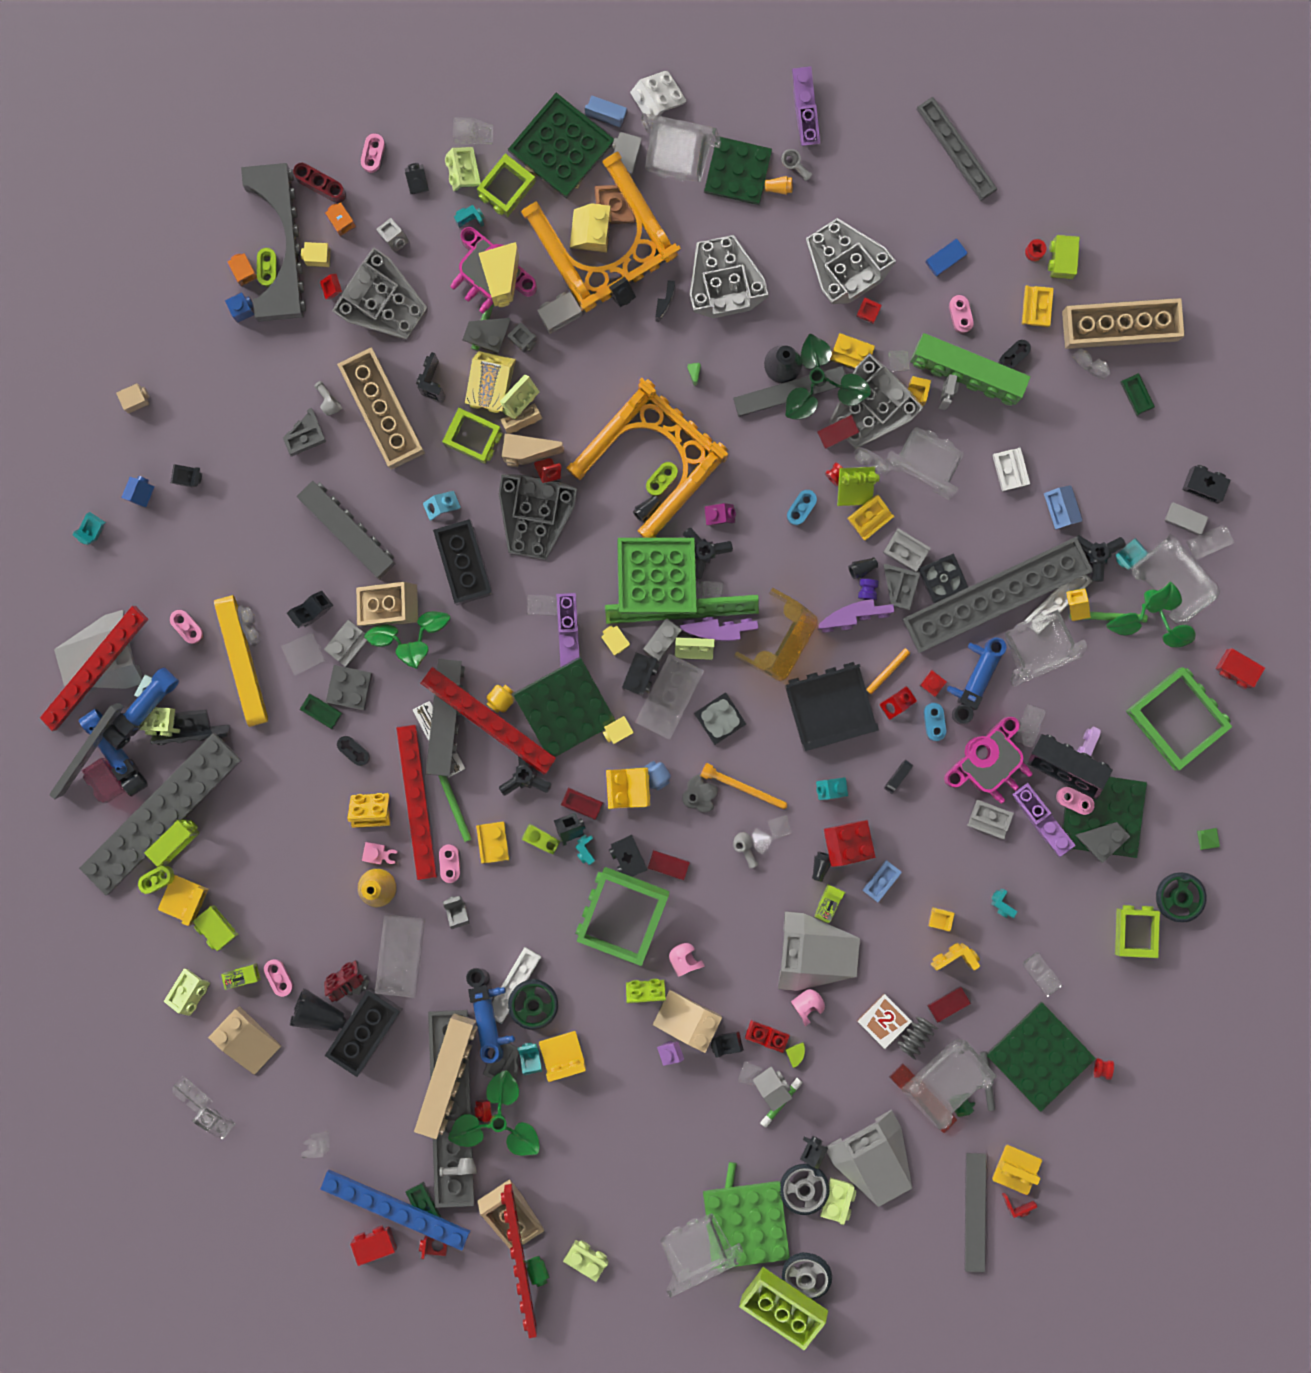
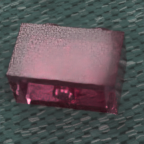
[82,758,125,803]

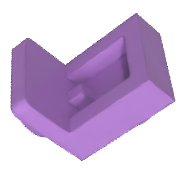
[657,1041,684,1066]

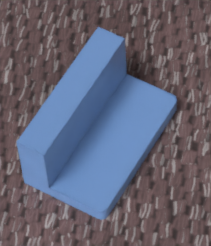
[585,95,627,128]
[1044,485,1082,530]

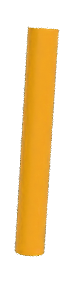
[866,648,911,695]

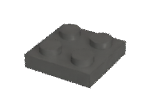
[326,665,372,710]

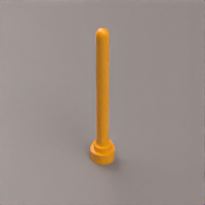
[700,762,787,809]

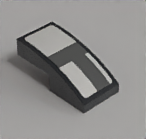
[655,280,675,322]

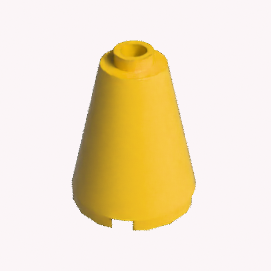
[358,869,396,907]

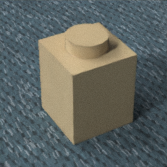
[116,384,150,413]

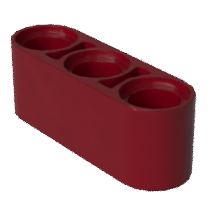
[293,162,346,203]

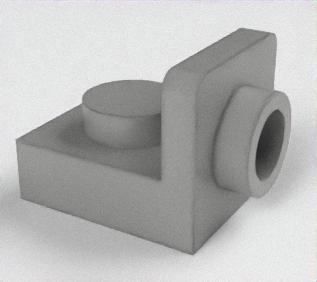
[376,218,409,253]

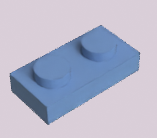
[862,860,902,902]

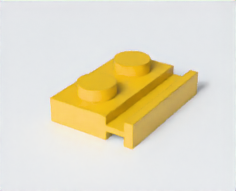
[1021,285,1053,327]
[830,333,875,369]
[847,495,894,540]
[476,822,509,864]

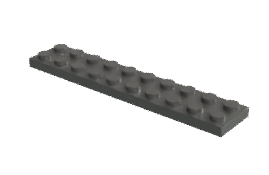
[902,537,1093,653]
[79,733,242,896]
[428,1010,475,1208]

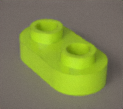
[257,248,277,287]
[646,462,678,496]
[138,866,174,894]

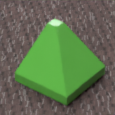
[687,363,701,386]
[1197,828,1220,850]

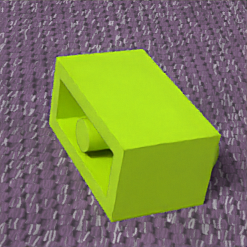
[1048,235,1080,279]
[192,905,239,951]

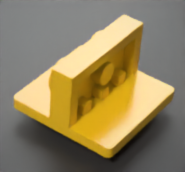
[347,793,391,828]
[992,1144,1042,1195]

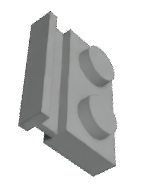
[938,374,959,410]
[883,529,931,572]
[324,620,367,667]
[967,800,1014,839]

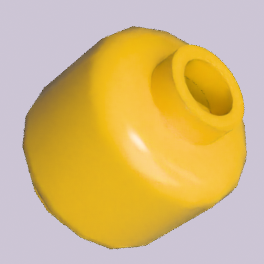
[486,684,515,713]

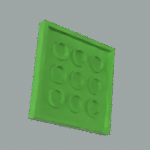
[617,538,696,614]
[703,1181,790,1270]

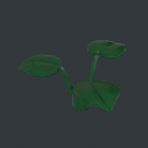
[785,334,871,420]

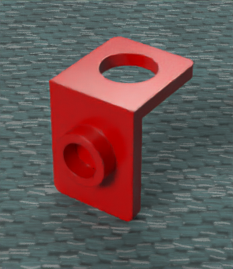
[534,458,562,483]
[879,686,917,720]
[1002,1193,1037,1218]
[419,1236,447,1259]

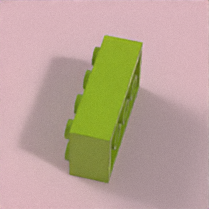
[739,1267,828,1351]

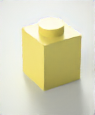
[301,242,331,267]
[601,625,630,656]
[603,716,634,744]

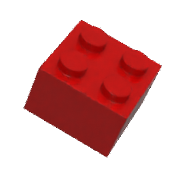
[824,820,876,867]

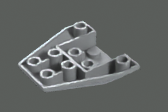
[806,218,896,304]
[690,235,769,318]
[332,247,427,339]
[829,353,924,449]
[54,610,143,689]
[778,912,860,991]
[826,1110,912,1207]

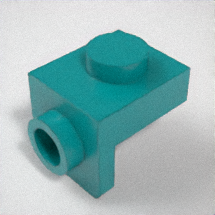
[454,205,485,228]
[72,512,106,545]
[1116,538,1148,570]
[816,777,848,800]
[575,834,595,865]
[991,888,1018,919]
[518,1043,543,1075]

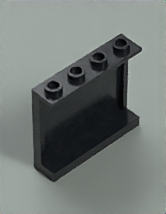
[785,662,879,752]

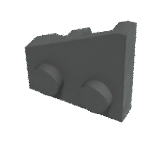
[462,318,511,354]

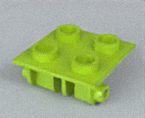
[837,467,880,506]
[626,979,666,1003]

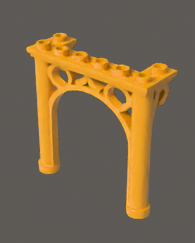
[521,151,681,313]
[566,377,728,538]

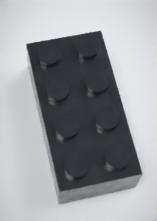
[433,519,493,605]
[1027,734,1113,800]
[325,988,403,1077]

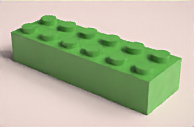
[910,333,1031,406]

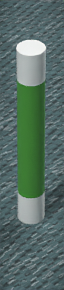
[760,1078,803,1128]

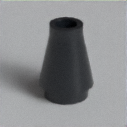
[633,495,661,523]
[848,557,878,579]
[812,852,831,882]

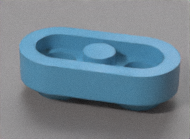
[787,490,817,526]
[923,703,946,741]

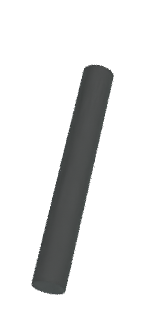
[979,1051,996,1111]

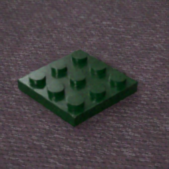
[704,136,772,205]

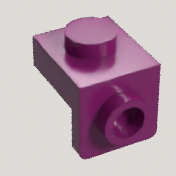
[705,503,736,526]

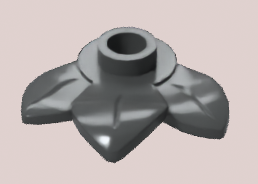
[682,774,718,812]

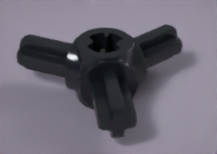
[683,528,733,579]
[1076,535,1126,582]
[499,756,552,796]

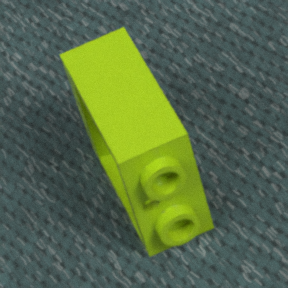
[477,153,536,217]
[442,407,503,464]
[144,819,200,867]
[1115,905,1160,958]

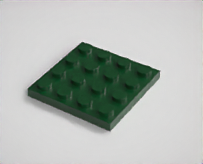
[508,92,614,199]
[513,657,616,757]
[1062,777,1147,858]
[987,1002,1096,1112]

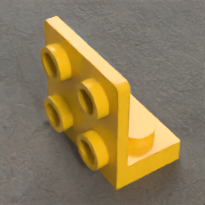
[606,768,650,809]
[158,875,209,926]
[539,1031,586,1082]

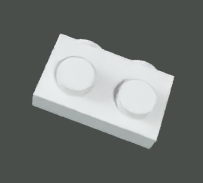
[630,71,686,124]

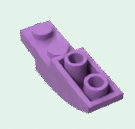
[792,66,820,146]
[556,593,579,667]
[817,599,894,633]
[680,617,758,641]
[1012,783,1075,858]

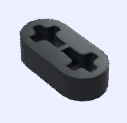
[998,340,1031,369]
[337,736,370,766]
[884,759,913,794]

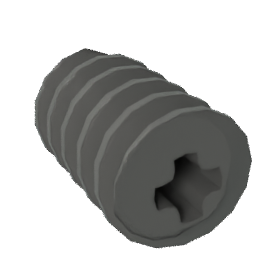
[898,1016,938,1060]

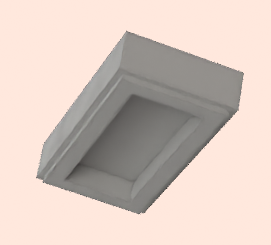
[1164,502,1208,535]

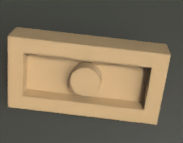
[500,403,542,434]

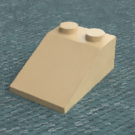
[502,434,564,467]
[356,582,418,626]
[653,990,722,1053]
[208,1006,281,1075]
[477,1180,544,1249]

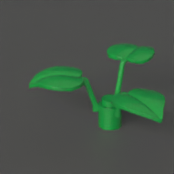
[1106,582,1196,648]
[364,611,451,669]
[448,1070,539,1156]

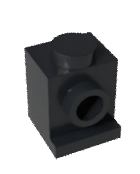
[554,812,586,846]

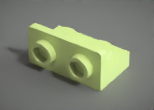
[445,147,481,191]
[500,375,540,419]
[675,638,714,660]
[140,707,180,736]
[164,968,210,1016]
[820,1177,856,1225]
[563,1240,609,1282]

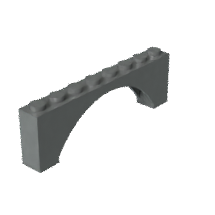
[241,163,306,322]

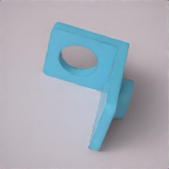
[423,491,460,520]

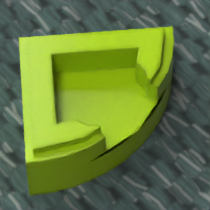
[785,1042,805,1068]

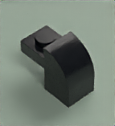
[287,591,334,628]

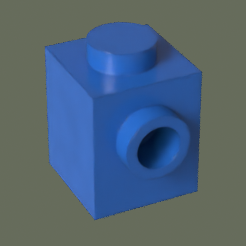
[225,293,254,323]
[121,476,155,507]

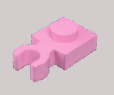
[362,842,398,864]

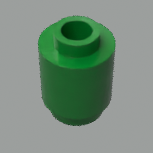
[526,1256,550,1287]

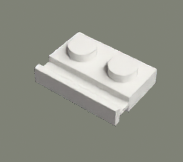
[992,448,1030,492]

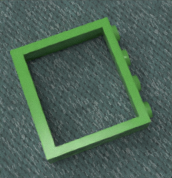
[1126,667,1232,771]
[575,867,670,966]

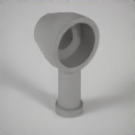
[781,149,812,181]
[314,381,342,416]
[733,832,758,868]
[440,1158,477,1177]

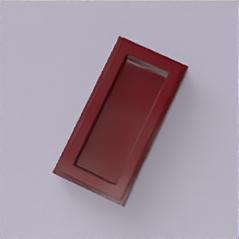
[817,415,860,449]
[561,787,604,820]
[647,850,690,880]
[927,986,971,1023]

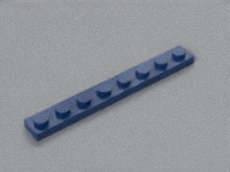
[320,1170,470,1251]

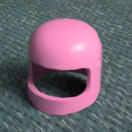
[669,943,705,977]
[791,989,825,1027]

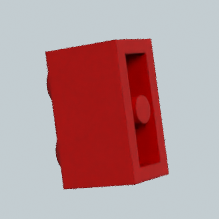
[1215,648,1265,689]
[350,1225,397,1266]

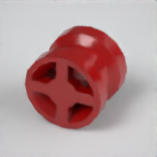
[1025,239,1047,262]
[825,462,843,487]
[1094,1058,1114,1080]

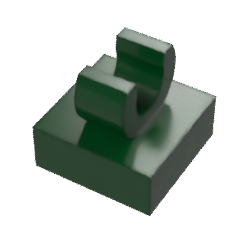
[948,1093,976,1117]

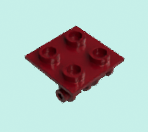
[324,960,365,1002]

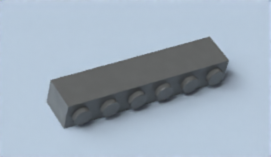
[296,481,396,580]
[425,658,465,777]

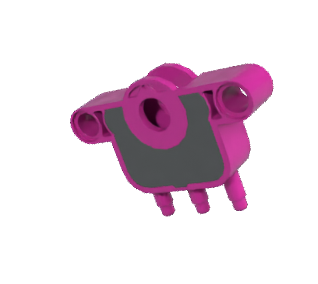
[450,227,537,314]
[944,717,1033,804]

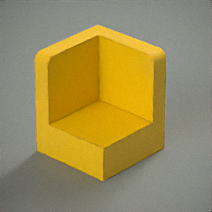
[908,376,931,406]
[1066,589,1091,621]
[928,907,954,932]

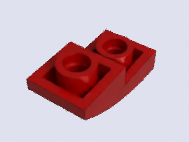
[745,1020,790,1053]

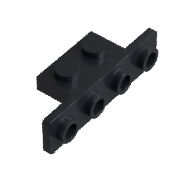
[150,709,230,745]

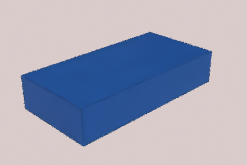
[925,238,968,277]

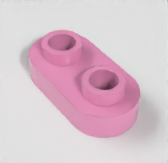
[361,134,385,173]
[949,295,973,334]
[170,610,203,644]
[1056,787,1094,815]
[439,844,460,883]
[264,959,293,997]

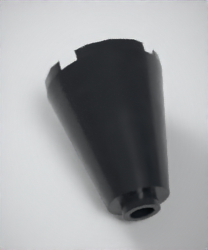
[764,345,802,384]
[290,988,346,1031]

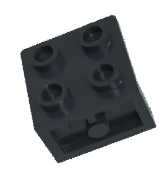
[416,352,445,403]
[622,652,659,696]

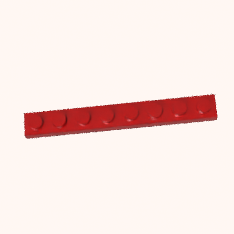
[40,606,149,731]
[420,667,556,775]
[396,725,437,880]
[501,1184,537,1338]

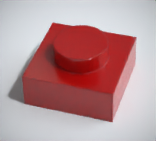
[320,274,342,299]
[856,298,882,324]
[919,670,947,697]
[474,1100,492,1122]

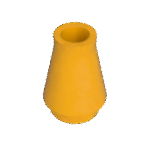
[765,176,793,195]

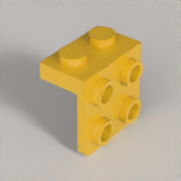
[931,943,980,971]

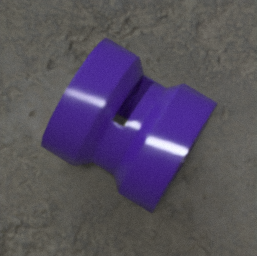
[858,579,879,601]

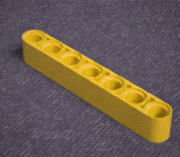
[214,595,268,727]

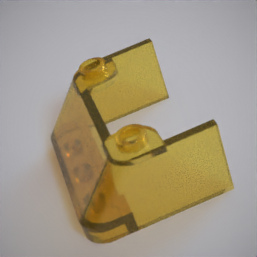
[734,587,818,681]

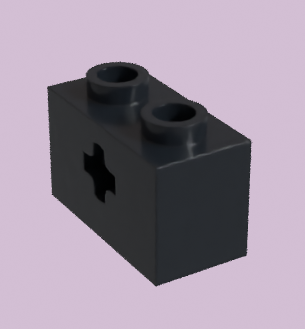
[1182,465,1231,504]
[609,834,648,877]

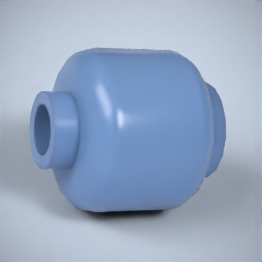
[645,761,671,791]

